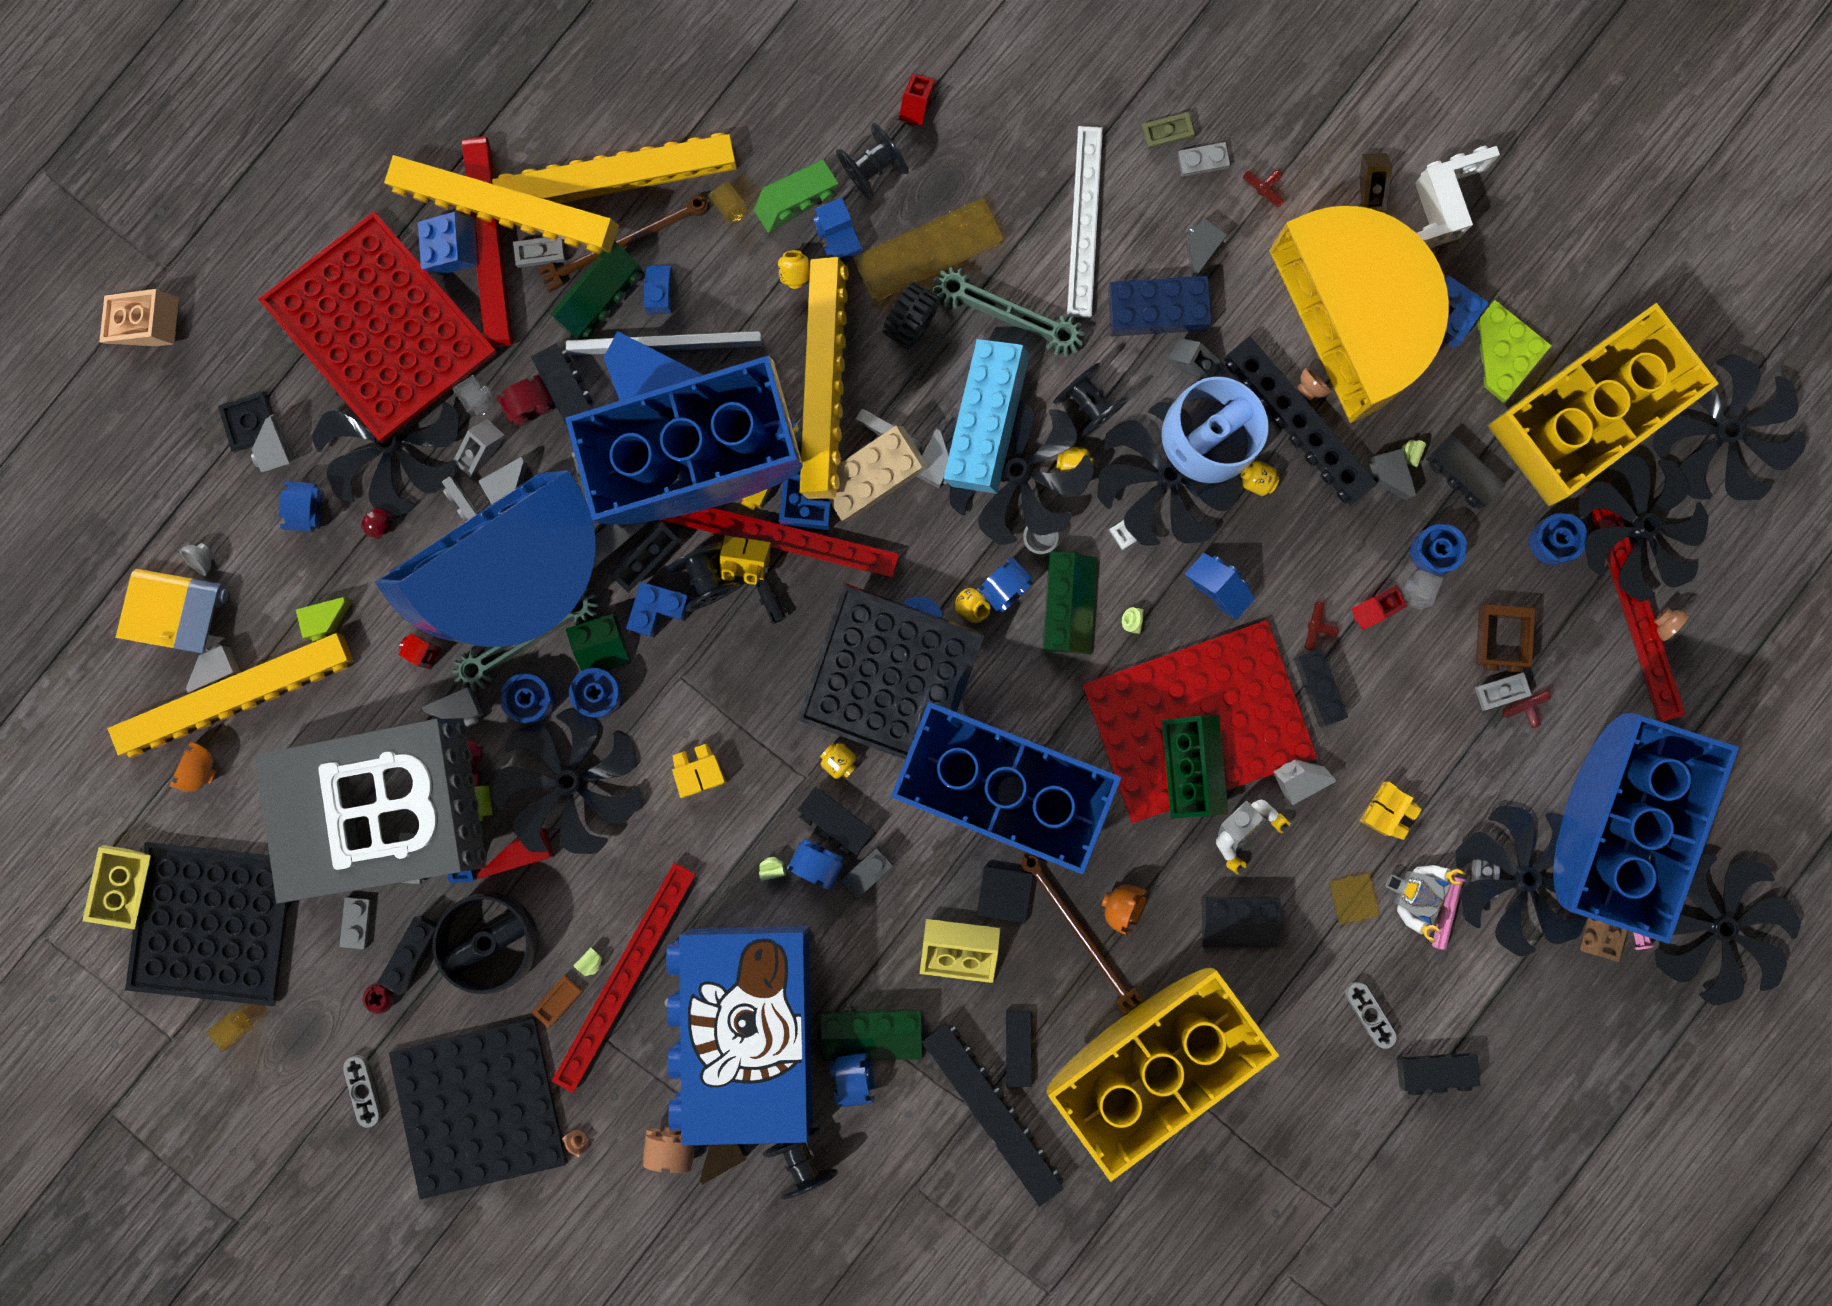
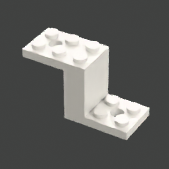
[1413,146,1500,248]

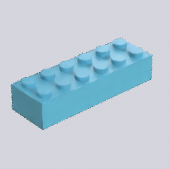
[943,339,1030,494]

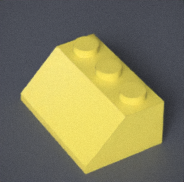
[83,845,151,930]
[919,919,1000,983]

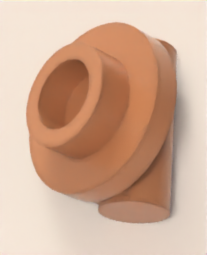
[562,1130,589,1158]

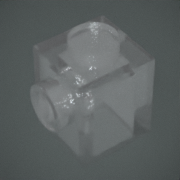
[453,375,493,417]
[1403,570,1443,610]

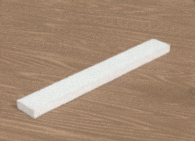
[1067,126,1102,318]
[566,331,763,355]

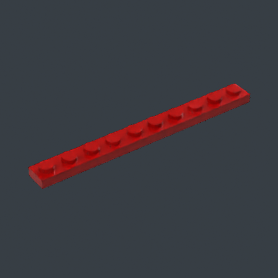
[1584,481,1686,722]
[660,508,899,578]
[552,862,696,1093]

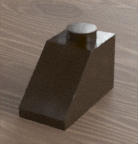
[1360,153,1392,211]
[700,1144,748,1185]

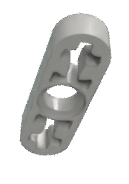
[855,409,922,450]
[1345,982,1396,1049]
[343,1055,382,1128]

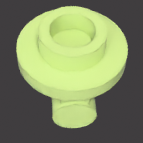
[1402,440,1426,467]
[1122,607,1144,634]
[759,857,786,881]
[573,947,602,976]

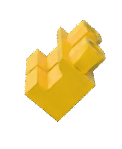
[720,536,771,585]
[672,744,727,798]
[1359,782,1422,840]

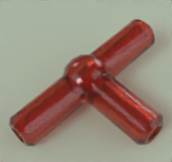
[1243,170,1284,207]
[1304,601,1339,650]
[1502,690,1551,728]

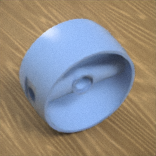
[1162,377,1268,483]

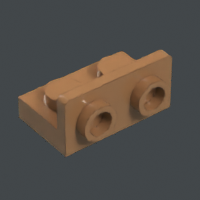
[1580,918,1628,962]

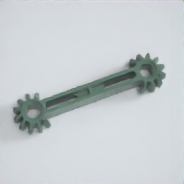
[933,267,1085,358]
[452,587,599,692]

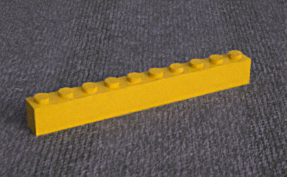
[492,133,737,203]
[384,155,619,254]
[800,257,849,499]
[107,633,354,758]

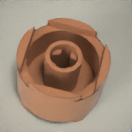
[643,1126,695,1173]

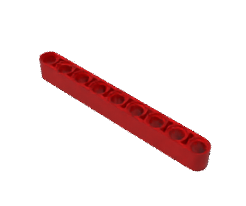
[462,136,513,348]

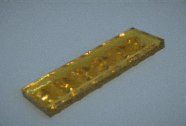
[853,197,1004,303]

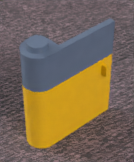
[115,569,228,654]

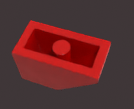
[899,74,935,126]
[1351,585,1408,630]
[398,633,442,670]

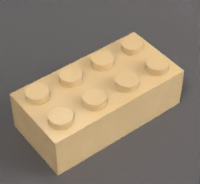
[828,426,929,521]

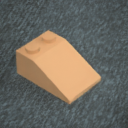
[100,289,179,346]

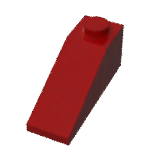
[477,829,554,879]

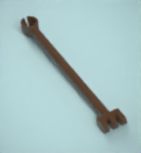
[538,195,709,292]
[1021,853,1144,1015]

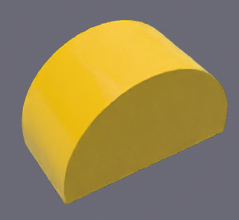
[1269,206,1449,424]
[1487,303,1719,506]
[1047,968,1279,1182]

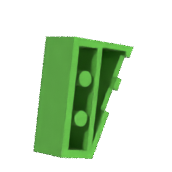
[754,160,838,234]

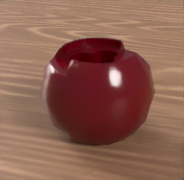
[361,508,392,539]
[362,983,394,1014]

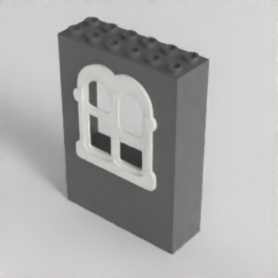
[255,718,487,904]

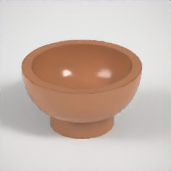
[1298,367,1331,400]
[1654,608,1689,641]

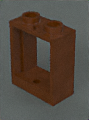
[1476,604,1535,673]

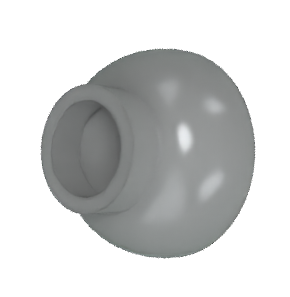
[1023,526,1059,554]
[179,543,215,576]

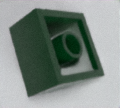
[566,614,631,671]

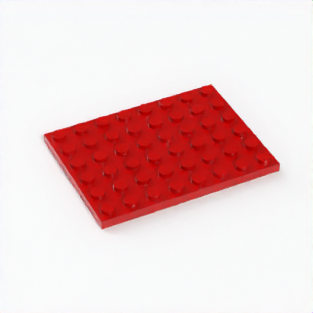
[258,211,497,443]
[1082,620,1318,823]

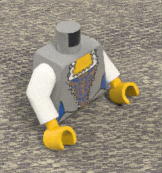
[1216,800,1291,875]
[1385,865,1466,943]

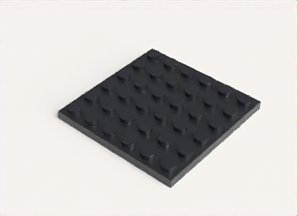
[797,583,985,759]
[125,842,288,1006]
[388,1017,567,1200]

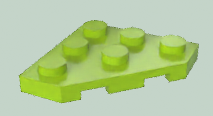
[1477,300,1551,403]

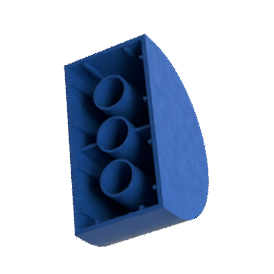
[565,356,803,525]
[375,470,595,647]
[891,702,1122,875]
[1554,713,1739,944]

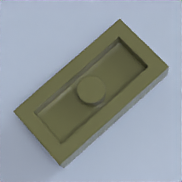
[1141,112,1195,150]

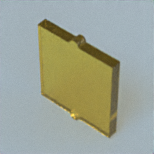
[1329,873,1379,924]

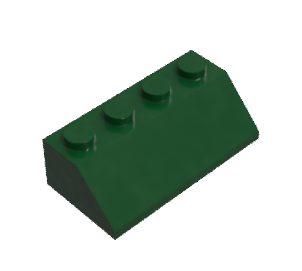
[550,240,643,340]
[1042,551,1097,655]
[1162,715,1228,819]
[821,1009,922,1061]

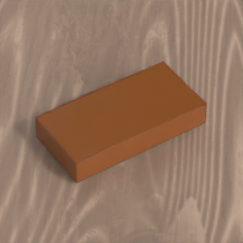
[531,974,584,1028]

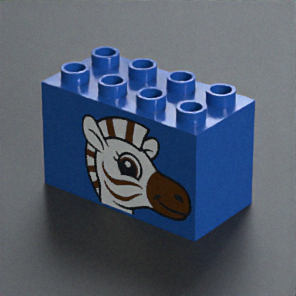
[666,926,813,1145]

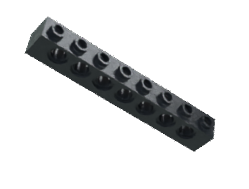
[1224,336,1377,506]

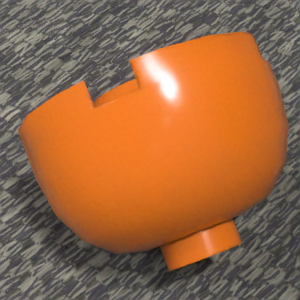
[169,741,217,792]
[1102,884,1147,936]

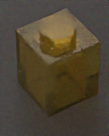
[708,181,747,224]
[206,1010,253,1052]

